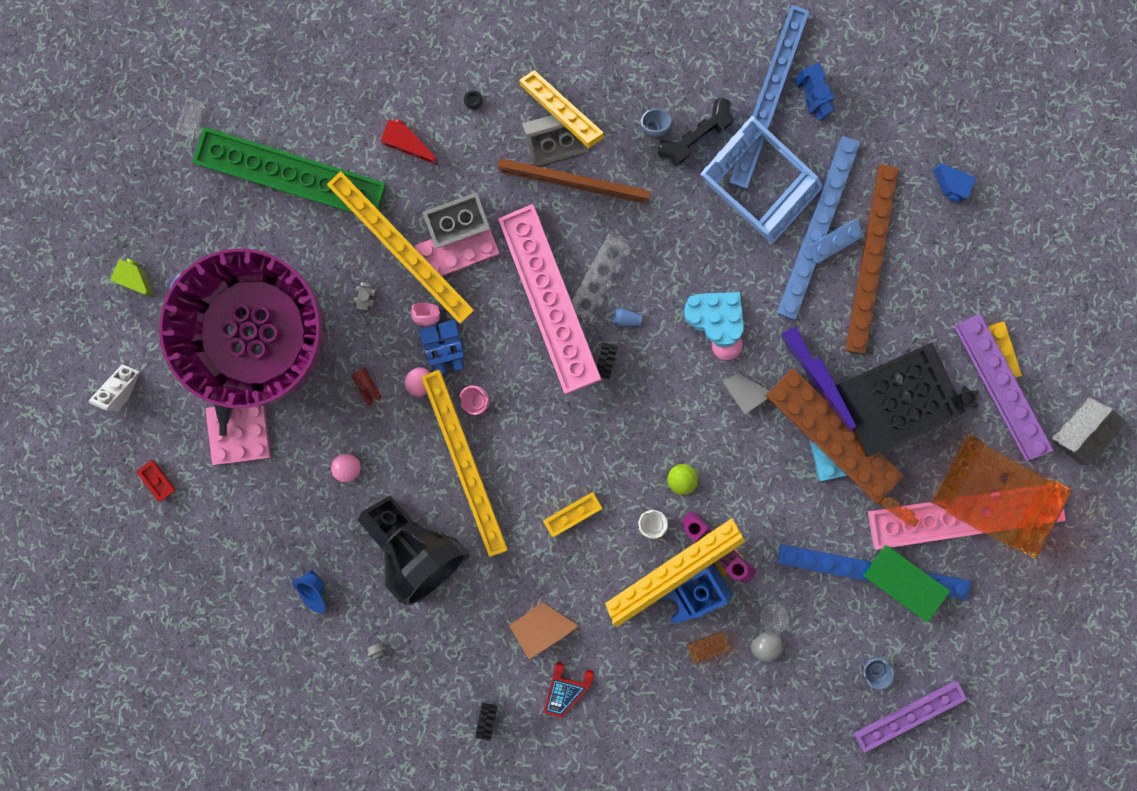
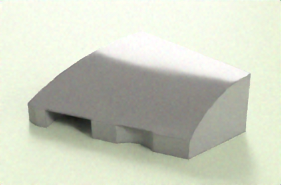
[722,372,770,414]

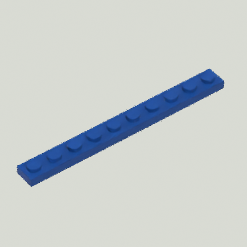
[777,544,971,600]

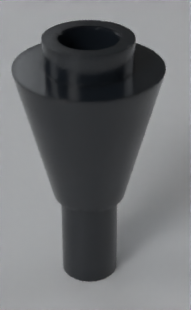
[214,404,233,436]

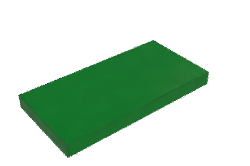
[863,545,950,623]

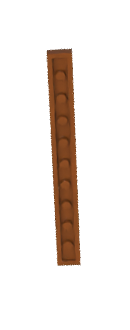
[845,164,899,354]

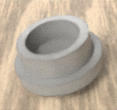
[367,643,387,659]

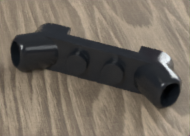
[658,98,735,167]

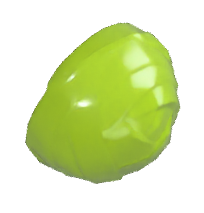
[667,464,698,495]

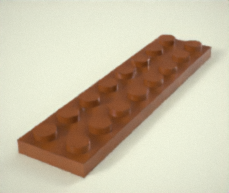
[765,368,904,504]

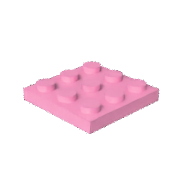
[206,406,271,465]

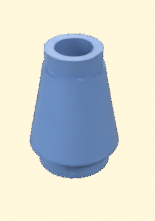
[613,308,642,327]

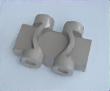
[353,282,376,311]

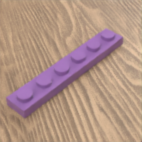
[853,680,967,753]

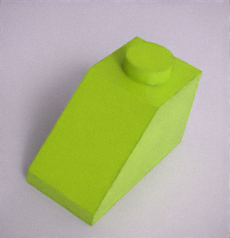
[110,258,154,297]

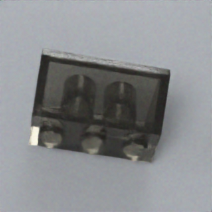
[1050,397,1128,465]

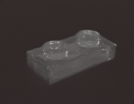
[174,97,207,140]

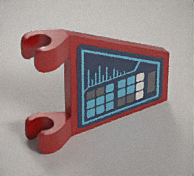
[543,662,593,718]

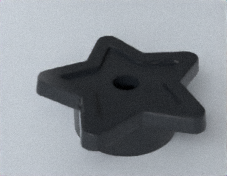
[958,385,979,410]

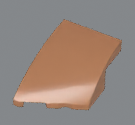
[509,602,578,659]

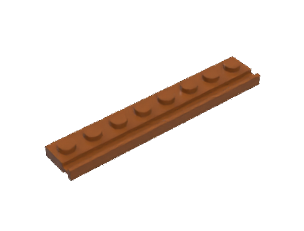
[498,158,651,204]

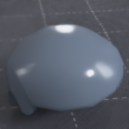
[863,657,894,690]

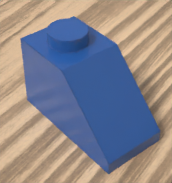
[933,163,976,203]

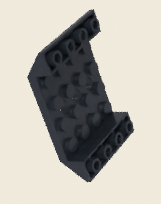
[835,343,965,457]

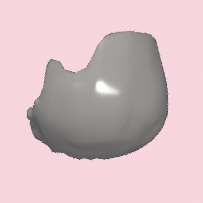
[750,632,782,662]

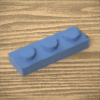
[807,219,864,263]

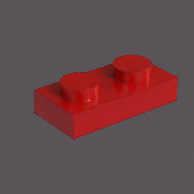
[136,460,177,502]

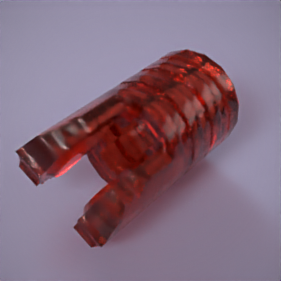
[351,368,382,405]

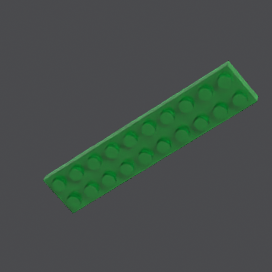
[192,127,387,214]

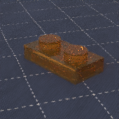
[878,497,919,527]
[686,631,730,664]

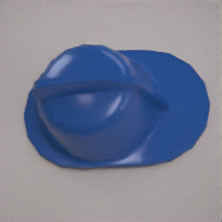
[292,570,326,613]

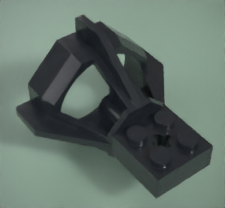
[358,495,470,605]

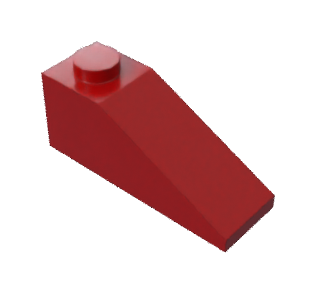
[381,119,438,165]

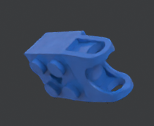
[659,563,733,623]

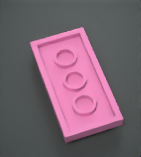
[415,230,500,277]

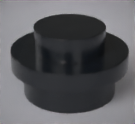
[464,90,483,110]

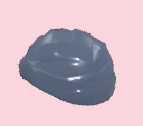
[641,109,672,138]

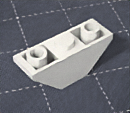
[89,364,140,411]

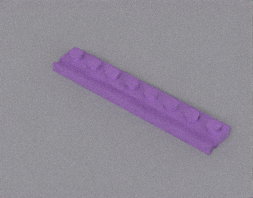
[954,313,1054,462]

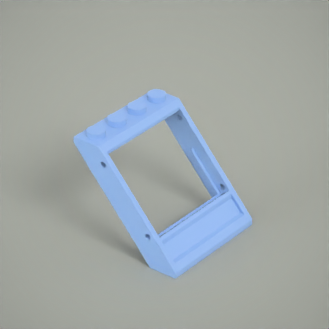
[701,116,823,244]

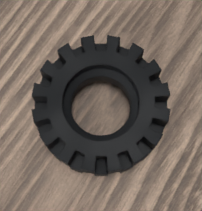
[597,342,618,379]
[475,702,498,741]

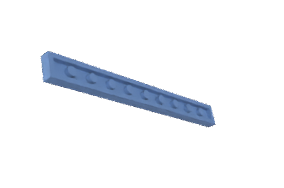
[728,5,809,190]
[776,136,860,320]

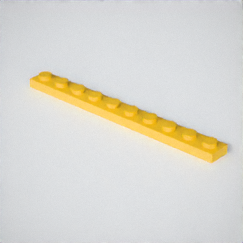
[327,171,474,324]
[421,370,508,557]

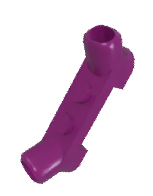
[682,512,756,584]

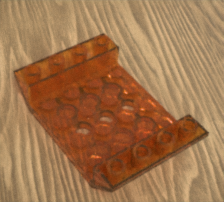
[931,433,1073,559]

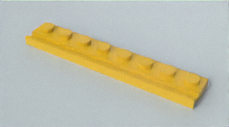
[605,518,746,627]

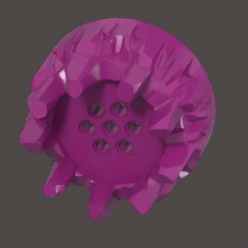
[159,248,328,408]

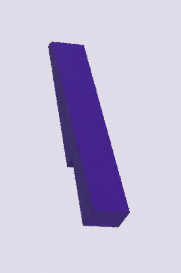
[781,327,856,432]

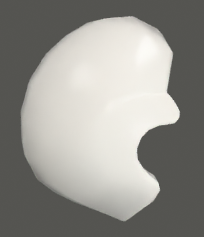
[638,510,668,539]

